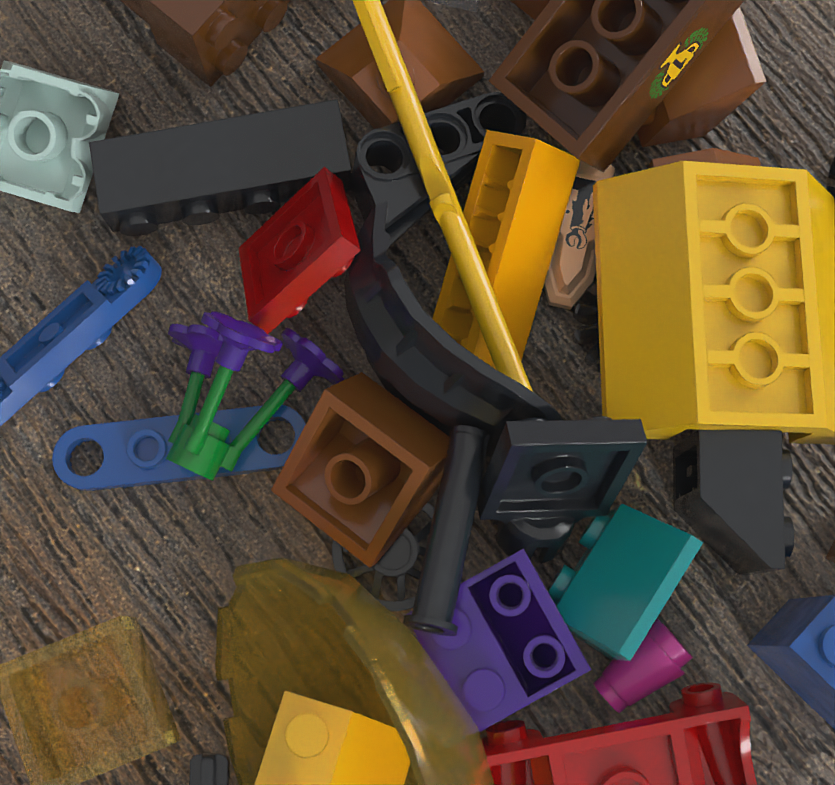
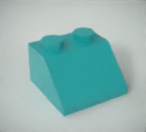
[547,503,703,661]

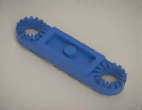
[0,246,162,426]
[52,405,306,491]

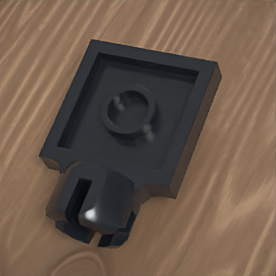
[477,416,648,564]

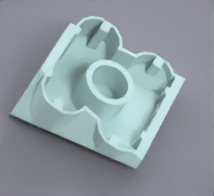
[0,60,119,213]

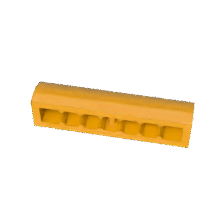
[432,130,580,370]

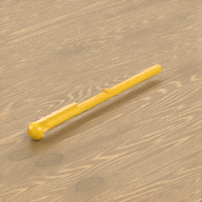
[352,0,533,392]

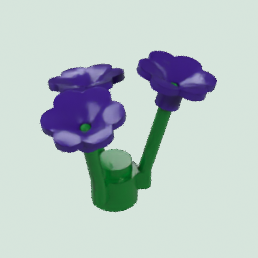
[165,311,344,481]

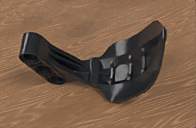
[344,92,566,457]

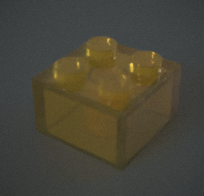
[0,616,181,785]

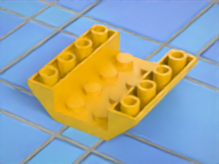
[593,161,835,445]

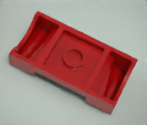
[474,682,757,785]

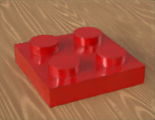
[238,166,361,334]

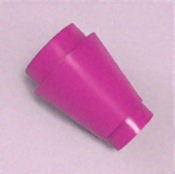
[593,618,693,714]

